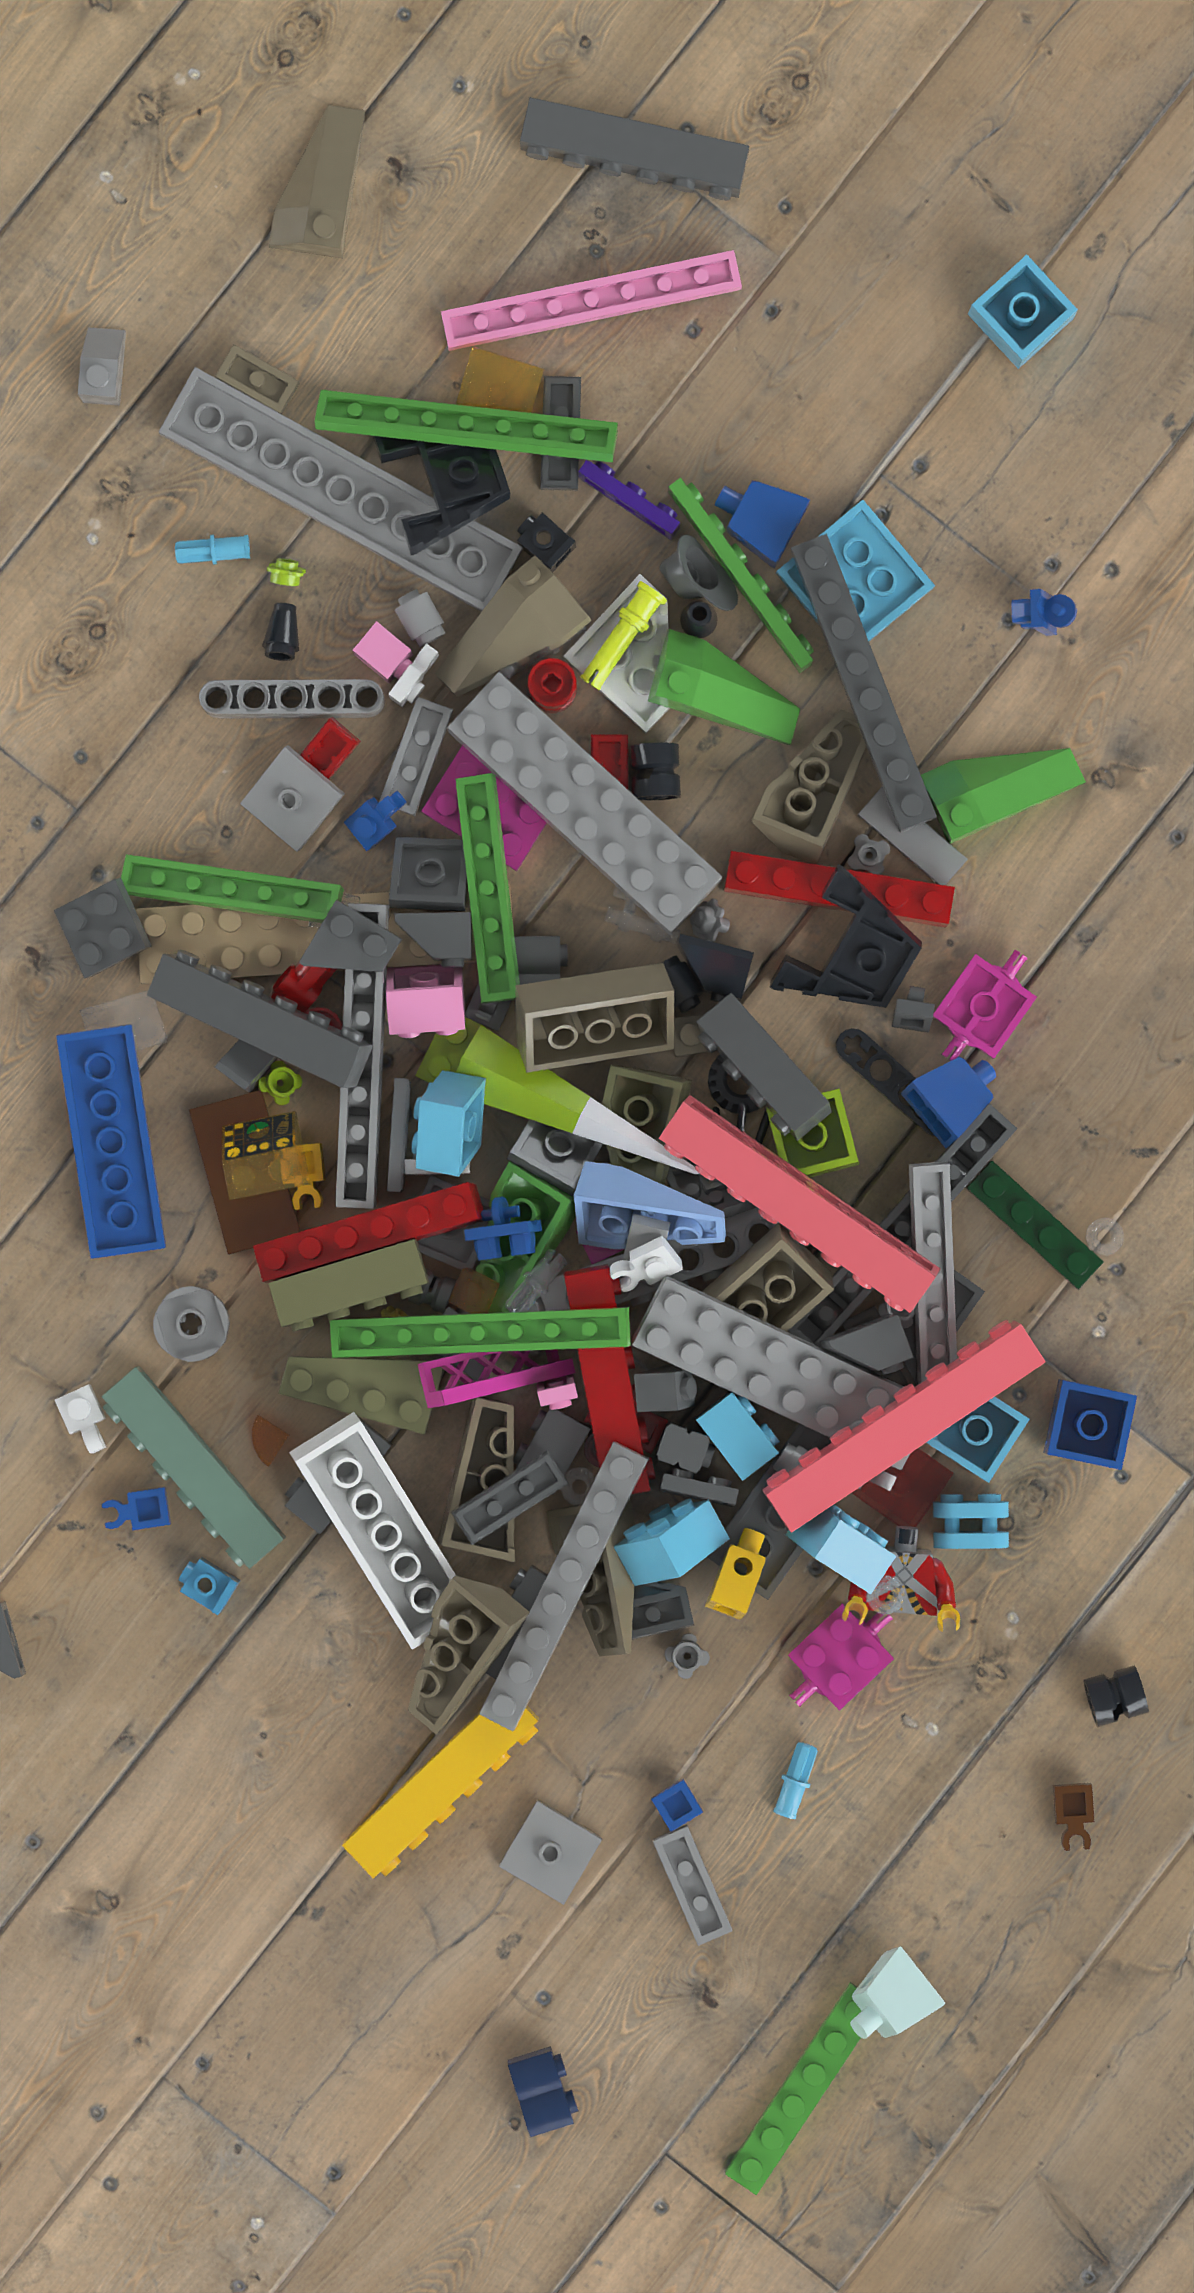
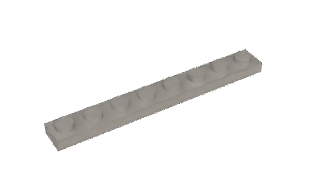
[479,1441,649,1731]

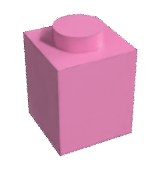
[353,621,413,683]

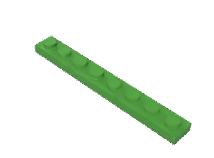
[314,390,618,462]
[330,1307,631,1358]

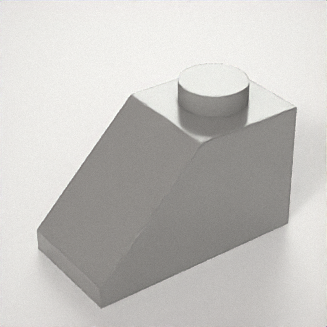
[78,327,126,406]

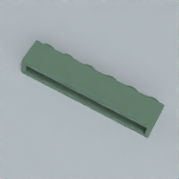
[101,1366,286,1569]

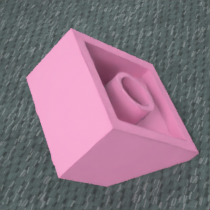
[386,964,465,1038]

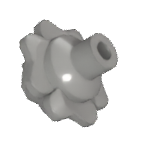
[690,899,730,942]

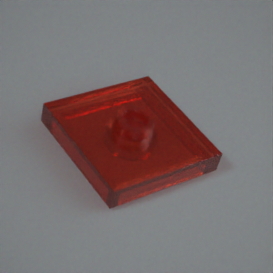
[852,1448,954,1527]

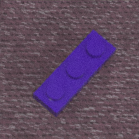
[578,460,680,540]

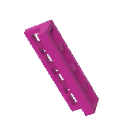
[417,1349,576,1409]

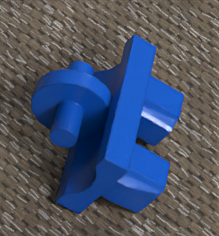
[1011,589,1077,636]
[464,1196,542,1260]

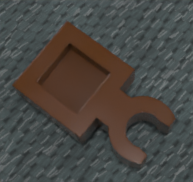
[1053,1783,1094,1851]

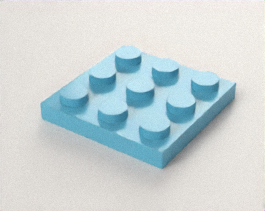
[776,500,935,641]

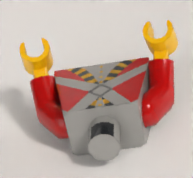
[842,1526,960,1632]

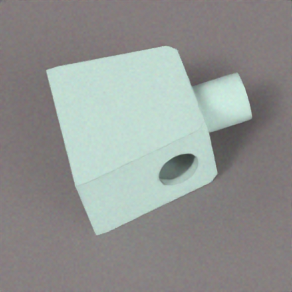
[850,1946,945,2039]

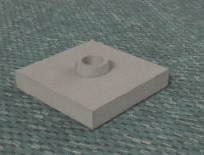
[240,745,345,852]
[499,1800,602,1905]

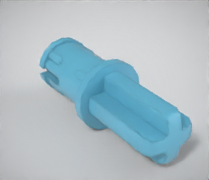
[175,535,250,565]
[773,1742,818,1819]

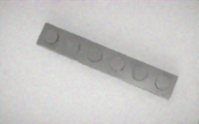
[909,1161,957,1385]

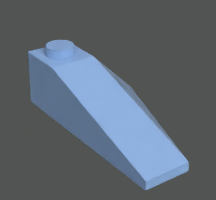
[574,1161,726,1249]

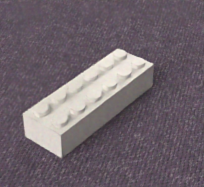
[289,1412,456,1650]

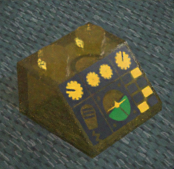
[222,1111,311,1200]

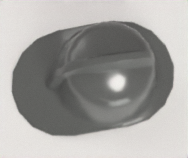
[659,535,738,611]

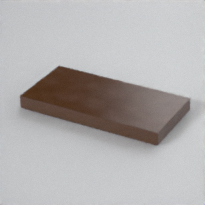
[189,1090,301,1255]

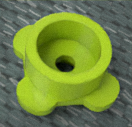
[267,558,306,586]
[258,1061,303,1106]

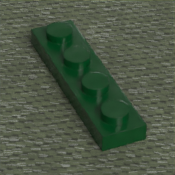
[966,1161,1104,1290]

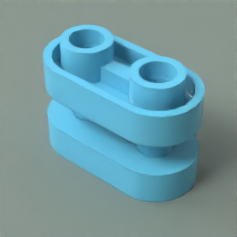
[933,1494,1009,1549]

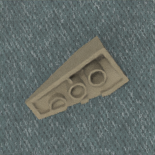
[752,709,867,864]

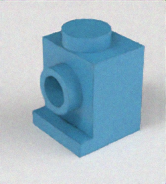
[178,1557,240,1615]

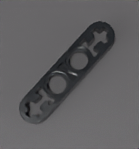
[835,1028,936,1137]

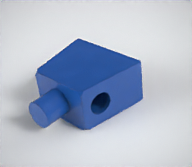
[714,480,810,568]
[901,1057,996,1149]

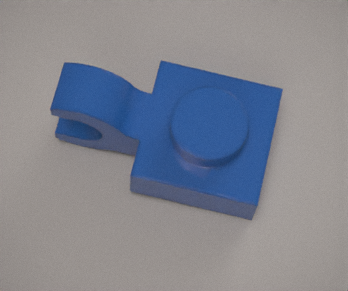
[344,790,407,851]

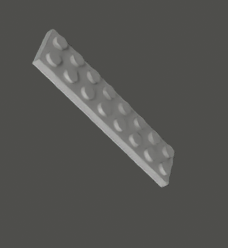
[631,1275,910,1470]

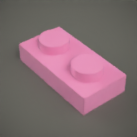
[537,1374,578,1410]

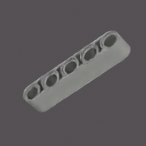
[199,679,385,719]

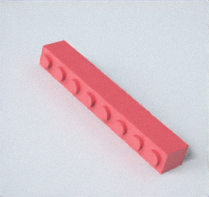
[658,1095,941,1313]
[762,1320,1046,1533]

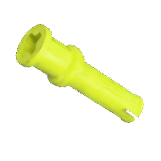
[580,581,667,691]

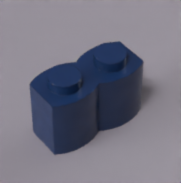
[508,2046,579,2137]

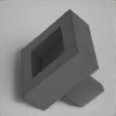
[465,983,512,1032]
[892,986,935,1033]

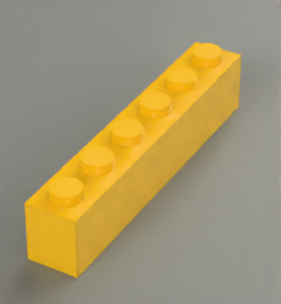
[342,1705,539,1879]

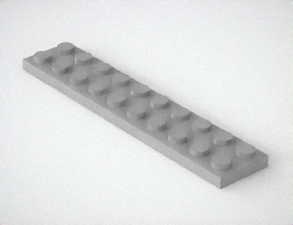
[159,367,523,612]

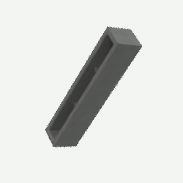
[520,97,749,201]
[147,950,373,1088]

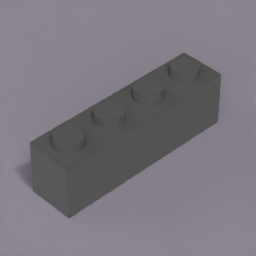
[696,993,832,1141]

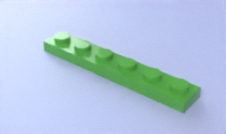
[668,478,814,673]
[455,773,520,1004]
[121,854,344,923]
[725,1982,861,2196]

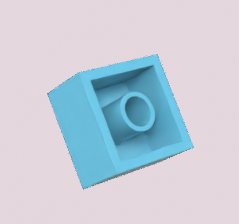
[968,254,1078,369]
[411,1070,486,1177]
[695,1391,780,1481]
[926,1397,1030,1483]
[614,1499,730,1586]
[785,1504,896,1594]

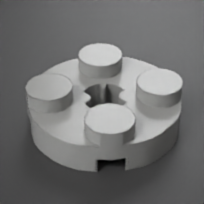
[153,1286,230,1362]

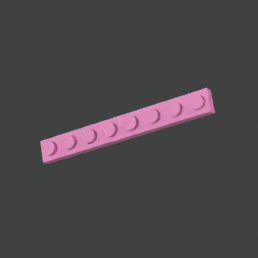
[441,250,742,351]

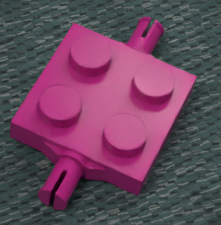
[933,950,1037,1061]
[788,1603,894,1711]

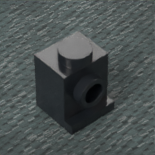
[517,512,576,573]

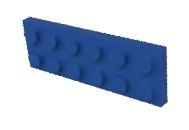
[56,1024,166,1259]

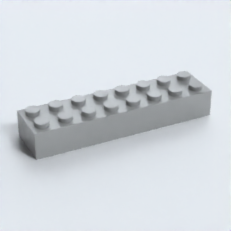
[447,672,722,936]

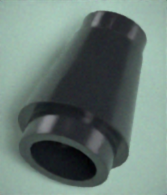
[680,601,718,638]
[262,603,299,661]

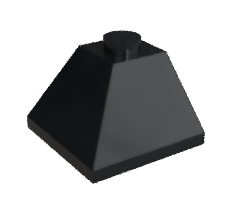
[677,934,754,1003]

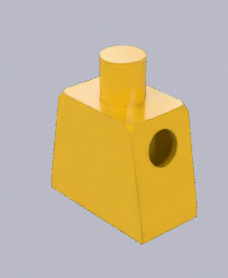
[705,1528,766,1620]

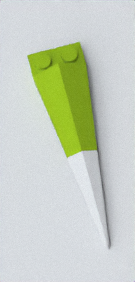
[415,1017,699,1174]

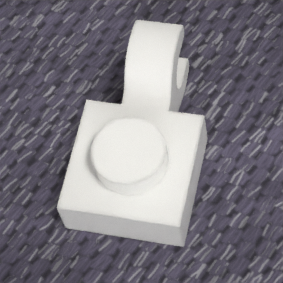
[55,1384,107,1454]

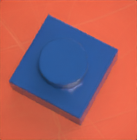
[651,1778,703,1832]

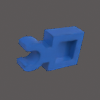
[102,1487,171,1530]

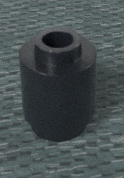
[662,955,704,1014]

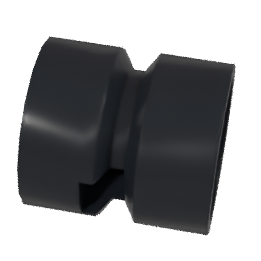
[631,742,681,801]
[1083,1665,1149,1727]

